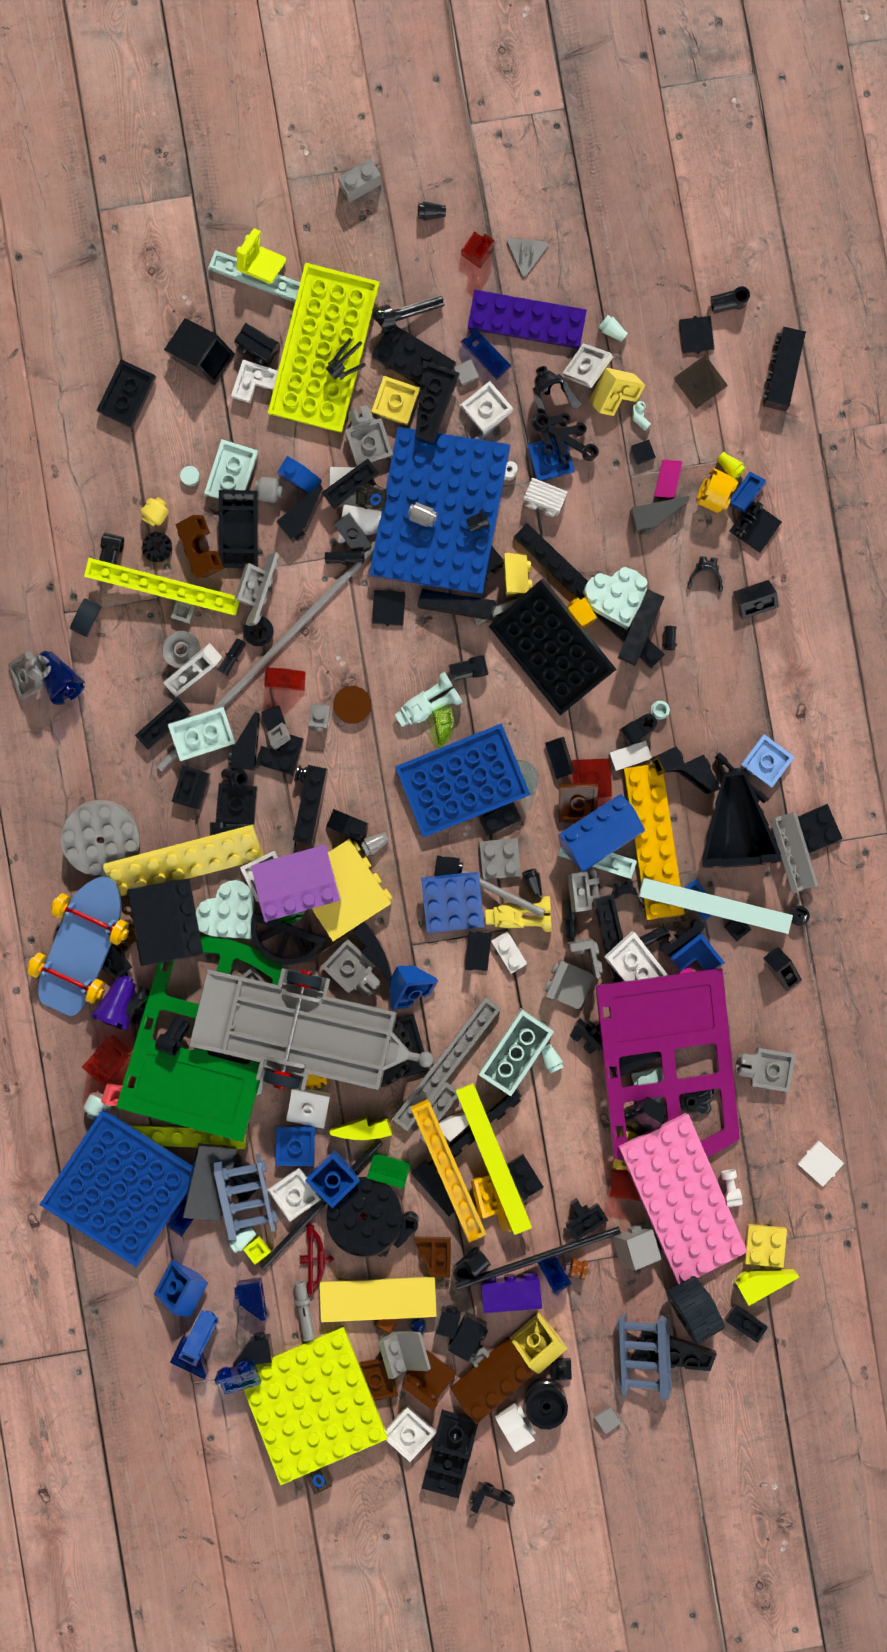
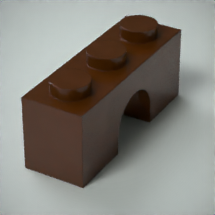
[175,515,224,578]

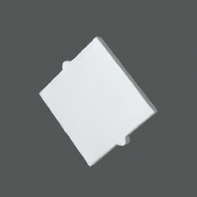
[797,1140,844,1186]

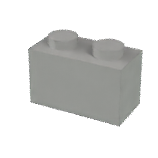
[338,159,382,203]

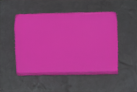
[654,459,683,500]

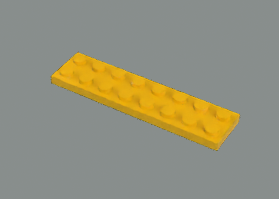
[623,764,685,920]

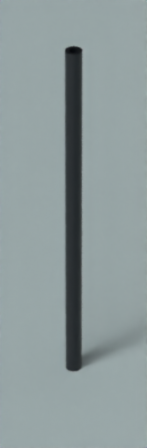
[259,1139,383,1270]
[455,1226,621,1290]

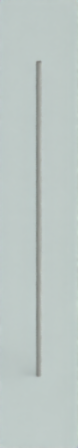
[157,422,501,771]

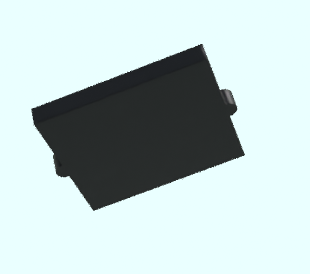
[679,316,715,354]
[372,589,406,627]

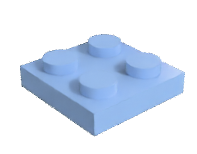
[740,734,794,788]

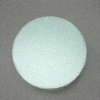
[180,466,200,487]

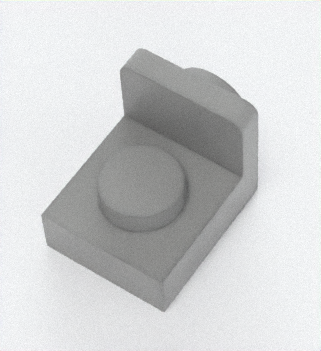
[307,704,331,732]

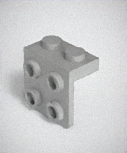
[543,960,594,1009]

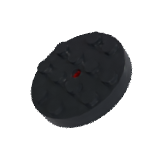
[326,1177,404,1257]

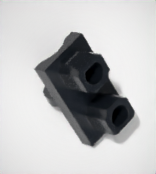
[570,1018,602,1054]

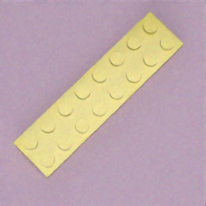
[103,825,264,897]

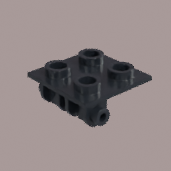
[729,501,782,553]

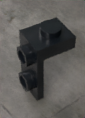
[468,1481,515,1513]

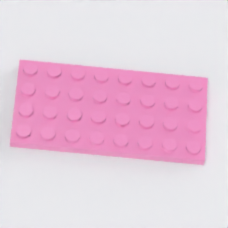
[618,1113,747,1284]

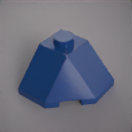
[390,965,438,1010]

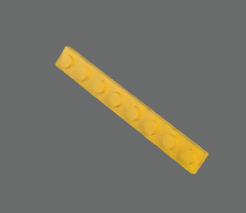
[410,1099,487,1243]

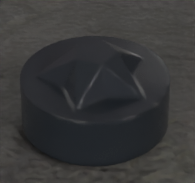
[789,906,810,926]

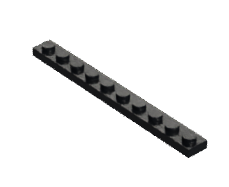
[514,523,665,669]

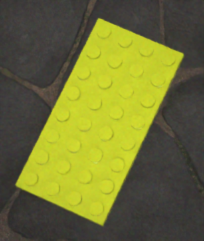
[268,262,380,433]

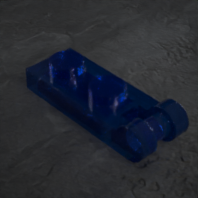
[460,328,511,380]

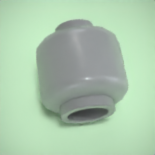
[254,476,283,503]

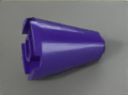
[91,975,136,1031]

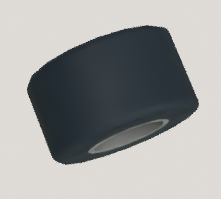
[70,598,101,637]

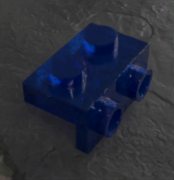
[214,1360,262,1395]

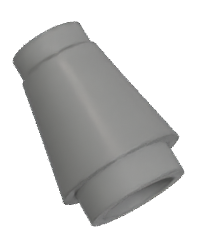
[359,832,389,856]

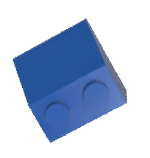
[305,1149,360,1208]
[154,1260,208,1317]

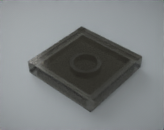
[674,355,728,409]

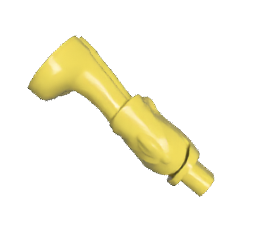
[485,896,552,932]

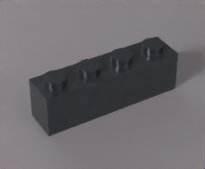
[762,327,806,411]
[293,765,328,844]

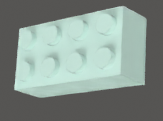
[478,1008,554,1096]

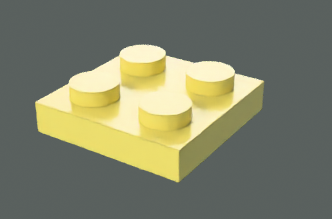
[371,376,420,426]
[744,1224,787,1268]

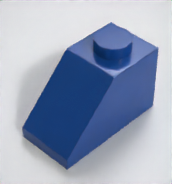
[277,456,322,494]

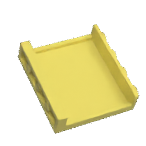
[312,839,393,941]

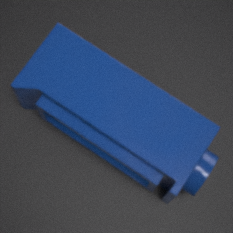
[178,1310,219,1366]

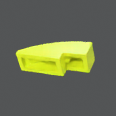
[329,1116,392,1140]

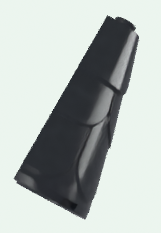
[702,768,782,868]

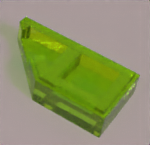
[432,706,455,746]

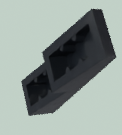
[618,589,665,666]

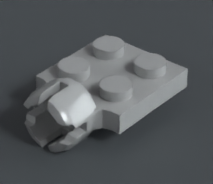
[345,406,393,466]
[8,651,51,700]
[321,939,381,998]
[736,1047,796,1092]

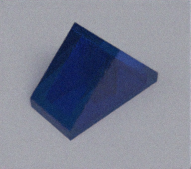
[166,1197,194,1237]
[538,1256,572,1295]

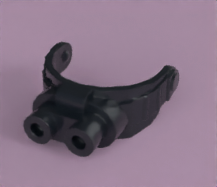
[687,556,723,592]
[613,881,645,912]
[126,987,149,1024]

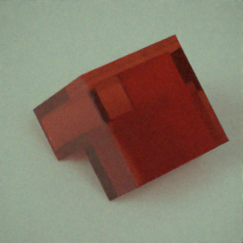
[461,231,495,268]

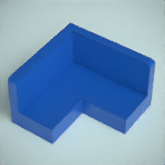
[668,933,725,971]

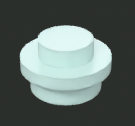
[650,701,670,720]

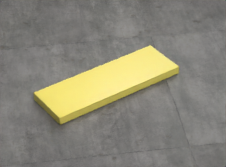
[320,1276,437,1322]

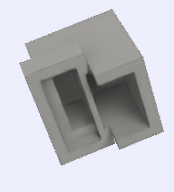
[612,1222,661,1271]

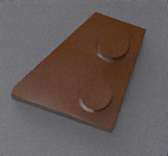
[414,1236,451,1278]

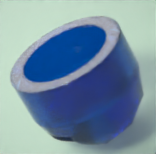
[409,1318,426,1334]

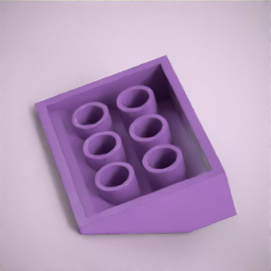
[251,844,342,922]

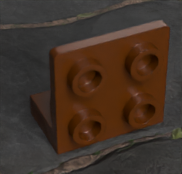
[402,1350,456,1411]

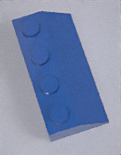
[558,794,645,873]

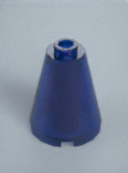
[39,651,85,705]

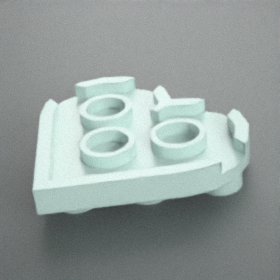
[583,567,647,630]
[196,880,255,939]

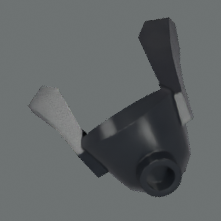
[532,366,582,425]

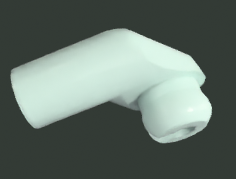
[632,401,651,431]

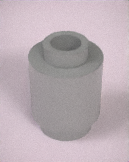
[408,502,438,527]

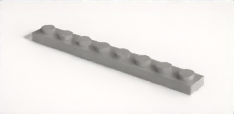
[392,997,501,1131]

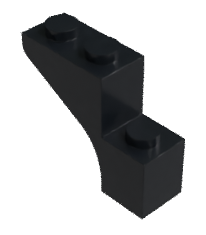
[650,746,720,794]

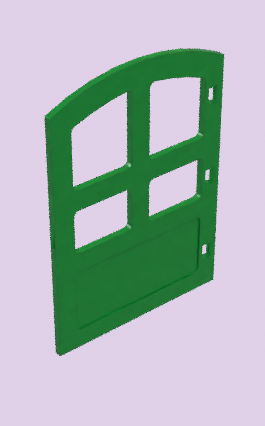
[116,936,286,1142]

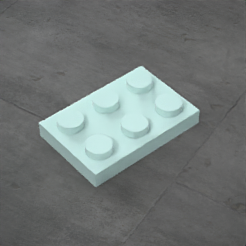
[204,439,259,500]
[168,707,235,761]

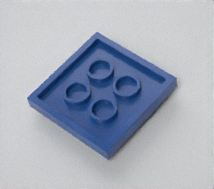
[421,871,484,933]

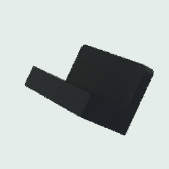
[733,580,779,619]
[465,930,492,971]

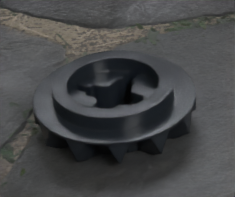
[141,531,172,563]
[243,616,274,647]

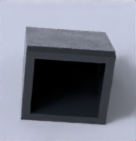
[164,318,235,386]

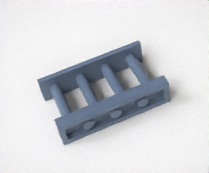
[214,1153,278,1241]
[616,1313,672,1400]

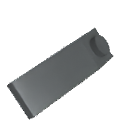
[630,496,690,535]

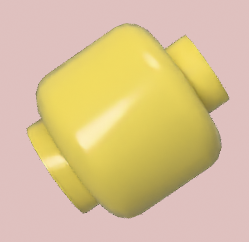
[140,497,169,527]

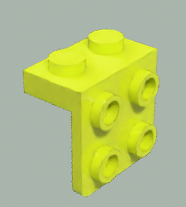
[235,228,286,284]

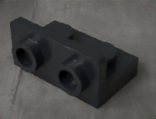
[507,1154,544,1201]

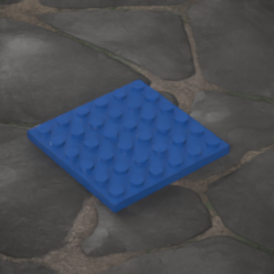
[39,1108,193,1268]

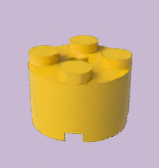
[696,468,738,513]

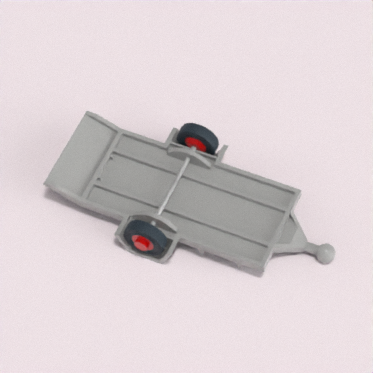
[189,968,434,1091]

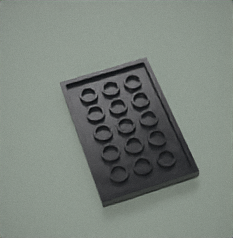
[488,578,617,715]

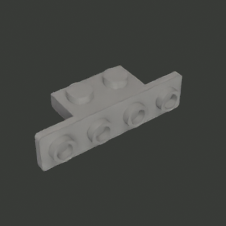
[234,552,279,626]

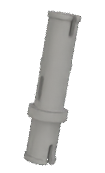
[294,1280,315,1341]

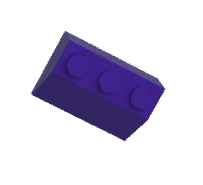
[481,1272,542,1313]

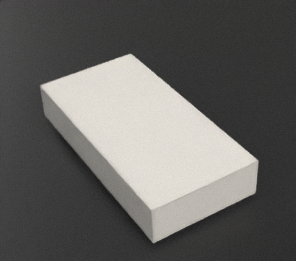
[609,741,652,771]

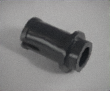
[662,626,678,651]

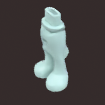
[394,672,463,727]

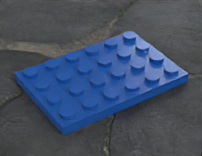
[395,723,530,838]

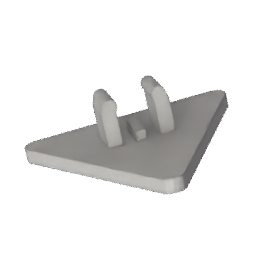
[507,238,549,277]

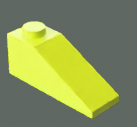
[734,1269,799,1306]

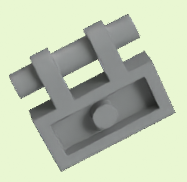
[567,870,601,912]

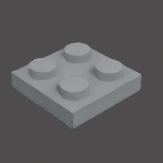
[479,838,521,880]

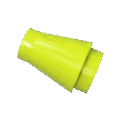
[717,452,746,480]

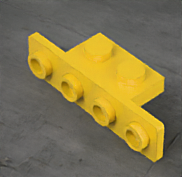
[470,1160,512,1232]

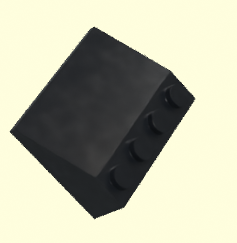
[127,878,203,966]

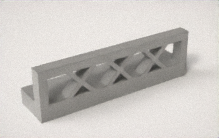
[770,812,818,893]

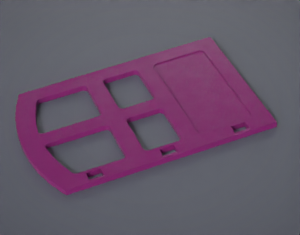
[595,968,740,1161]

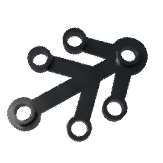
[531,413,599,466]

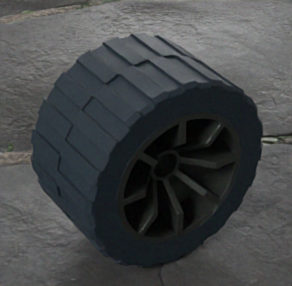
[666,1276,725,1344]

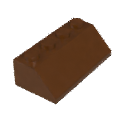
[450,1337,535,1425]

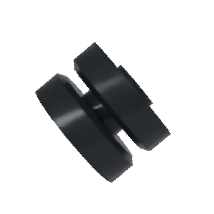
[524,1378,568,1430]

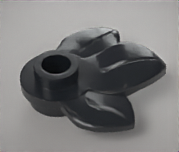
[680,1089,714,1115]

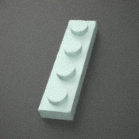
[558,847,637,879]

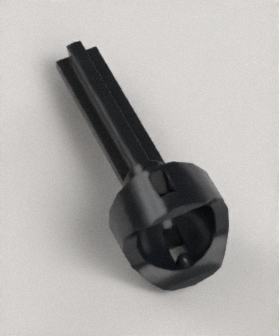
[372,296,445,334]

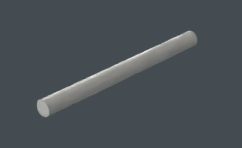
[462,870,545,917]

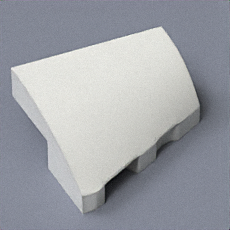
[338,504,382,544]

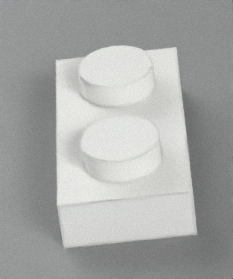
[491,931,527,974]

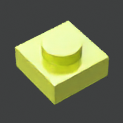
[243,1236,271,1264]

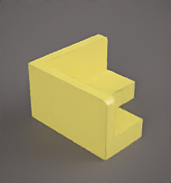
[589,367,645,416]

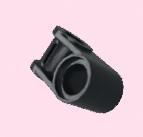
[619,714,657,746]
[393,1211,419,1248]

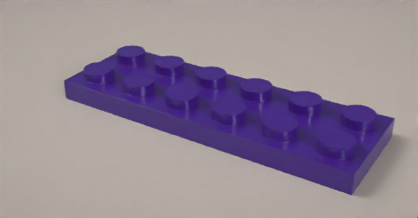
[468,289,587,349]

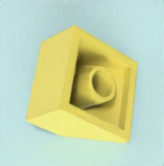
[503,553,532,598]
[510,1313,568,1374]

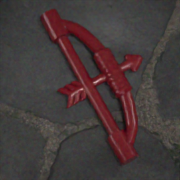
[299,1225,334,1294]

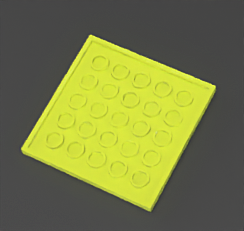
[237,1326,388,1485]

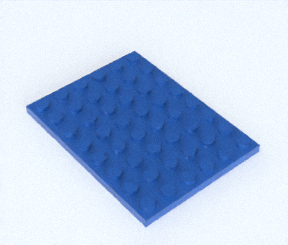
[369,427,511,595]

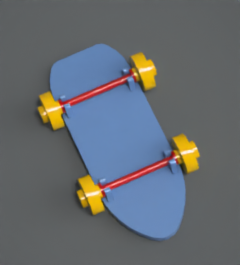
[28,876,129,1016]

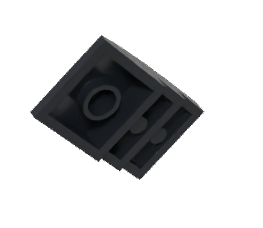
[421,1409,478,1499]

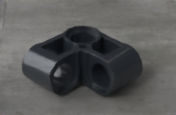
[452,1247,491,1281]

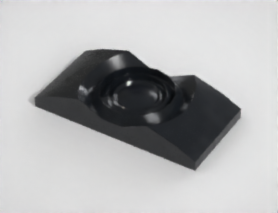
[219,490,259,568]

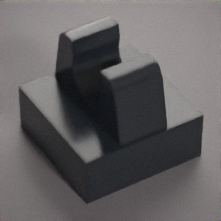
[552,1358,572,1381]

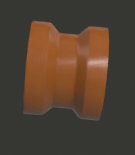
[569,1258,588,1280]

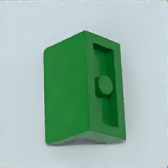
[367,1153,410,1189]

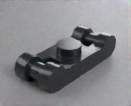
[659,919,705,954]

